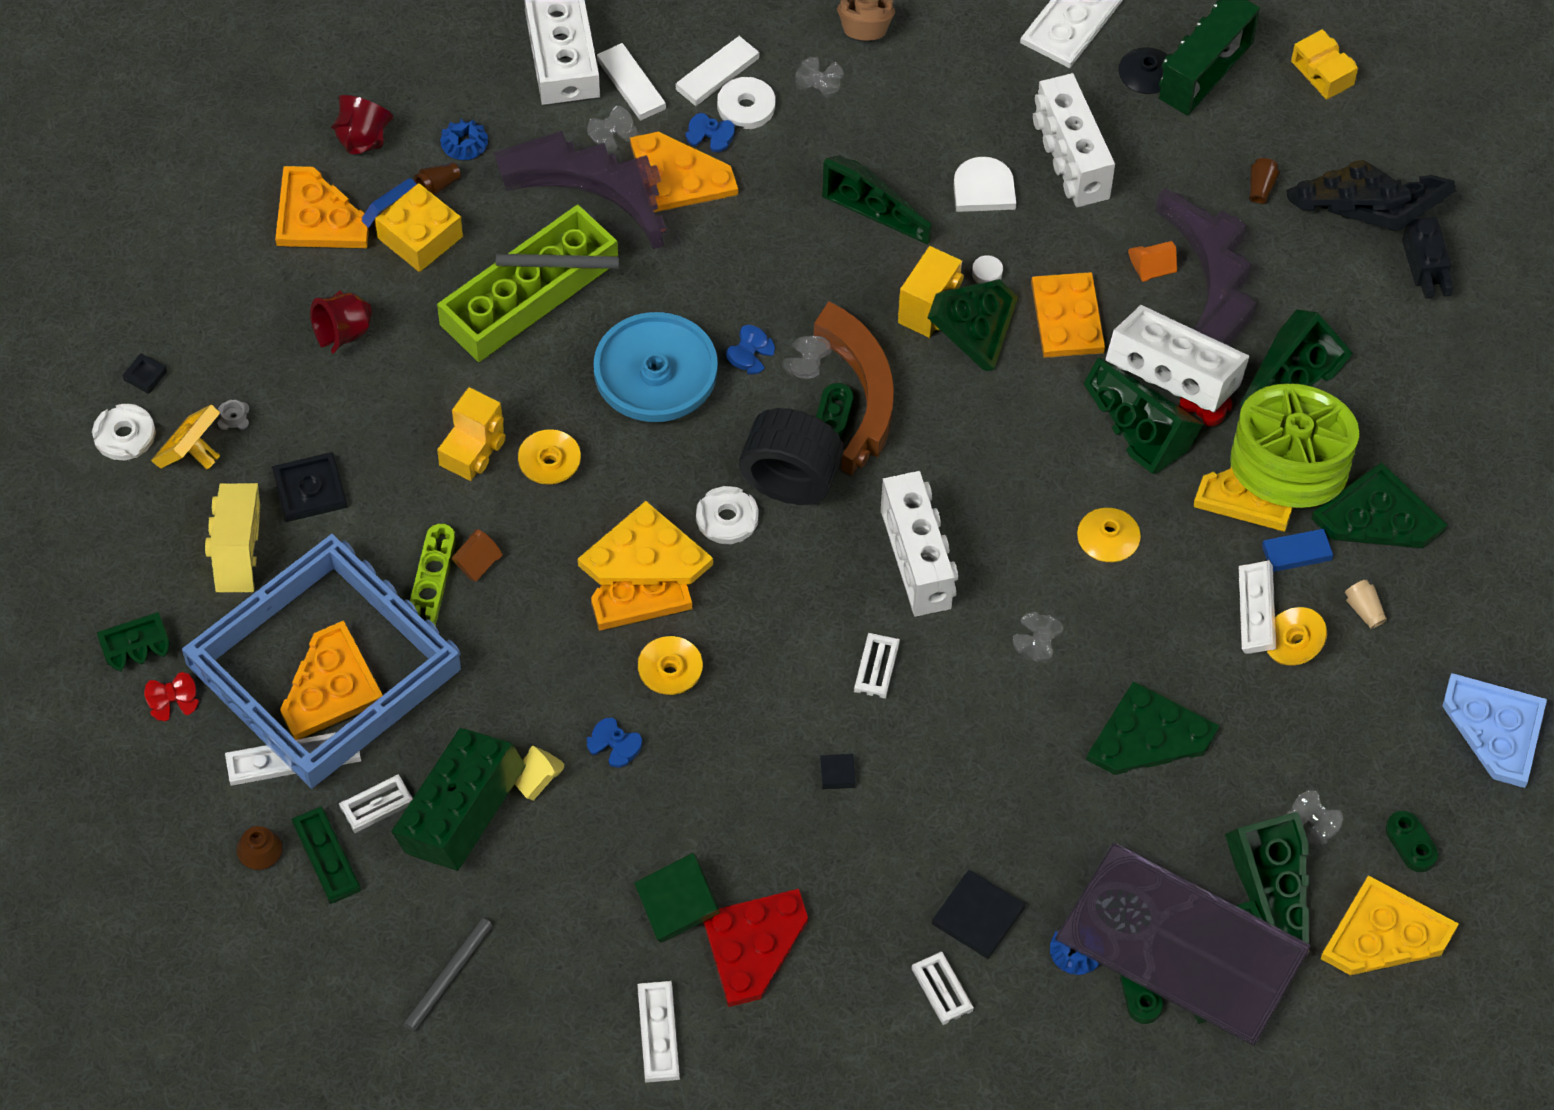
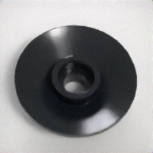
[1119,47,1168,94]

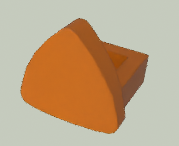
[1128,241,1177,282]

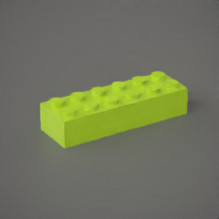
[437,204,618,363]

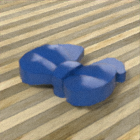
[685,113,734,152]
[726,324,775,374]
[587,718,642,768]

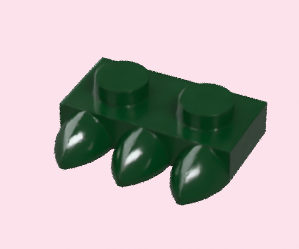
[96,612,170,672]

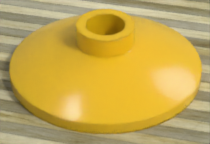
[518,430,581,485]
[1077,507,1141,562]
[1267,607,1327,666]
[638,636,703,695]

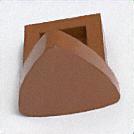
[451,529,502,582]

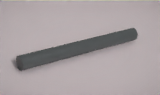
[496,254,619,269]
[403,918,493,1032]

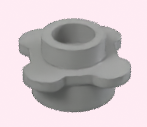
[218,400,250,430]

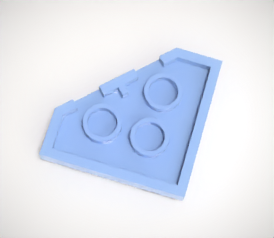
[1442,673,1547,788]

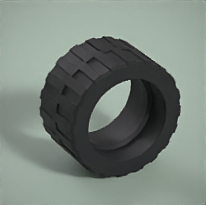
[738,408,844,505]

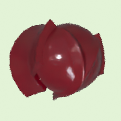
[331,95,394,154]
[310,290,372,355]

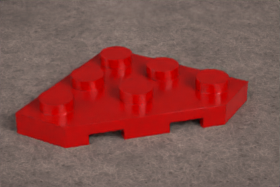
[703,889,808,1007]

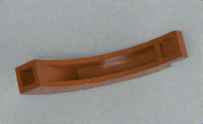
[813,301,894,475]

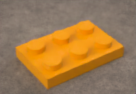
[1031,272,1105,358]

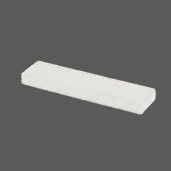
[225,732,361,786]

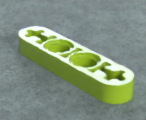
[410,524,455,626]

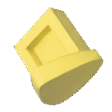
[515,746,564,801]

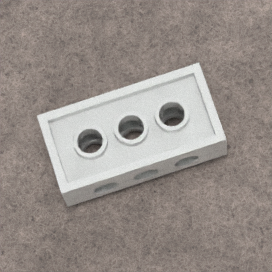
[524,0,600,105]
[1033,73,1115,208]
[1106,305,1249,412]
[881,471,958,617]

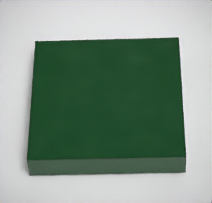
[634,853,720,943]

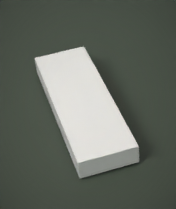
[676,36,759,106]
[597,43,666,121]
[1239,560,1276,654]
[637,981,680,1083]

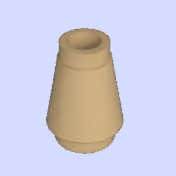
[1345,579,1387,629]

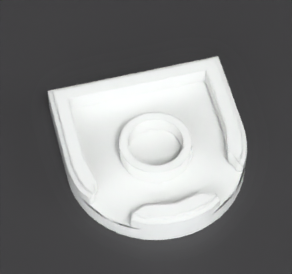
[954,157,1016,212]

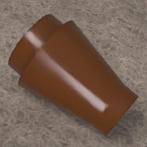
[1249,158,1280,204]
[414,162,461,195]

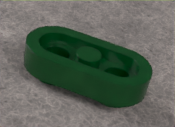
[816,383,853,438]
[1386,811,1438,872]
[1120,957,1163,1024]

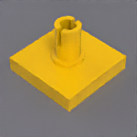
[151,405,220,470]

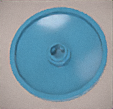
[594,312,718,422]

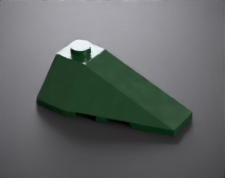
[822,155,932,245]
[1240,309,1353,406]
[1083,357,1203,474]
[1225,812,1309,959]

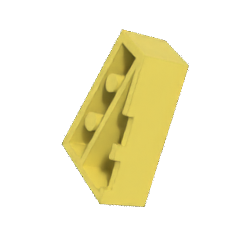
[205,483,260,592]

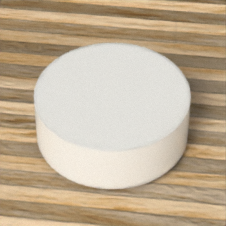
[972,256,1003,284]

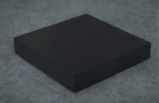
[272,452,348,522]
[932,870,1025,959]

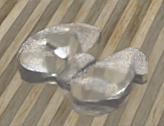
[795,57,844,98]
[587,106,637,152]
[783,335,832,379]
[1013,611,1063,663]
[1287,790,1344,846]

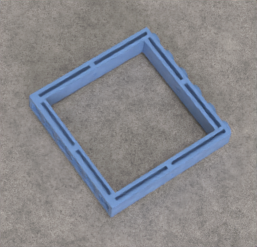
[182,534,461,789]

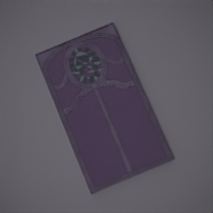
[1055,842,1311,1046]

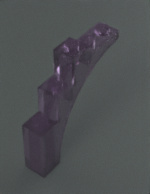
[494,131,666,249]
[1155,188,1256,346]

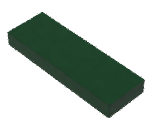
[291,806,361,904]

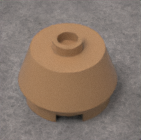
[837,0,895,40]

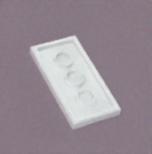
[1020,0,1123,68]

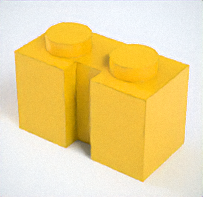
[1291,29,1358,100]

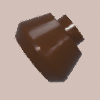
[236,826,282,870]

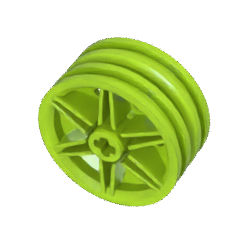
[1230,384,1359,508]

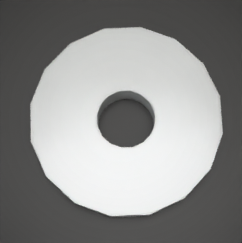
[717,77,775,129]
[92,404,156,461]
[696,486,759,544]

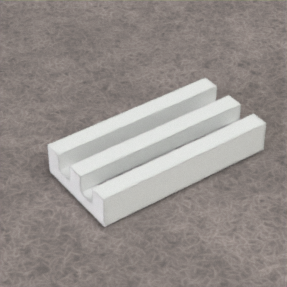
[854,633,900,699]
[339,774,413,833]
[912,952,974,1025]

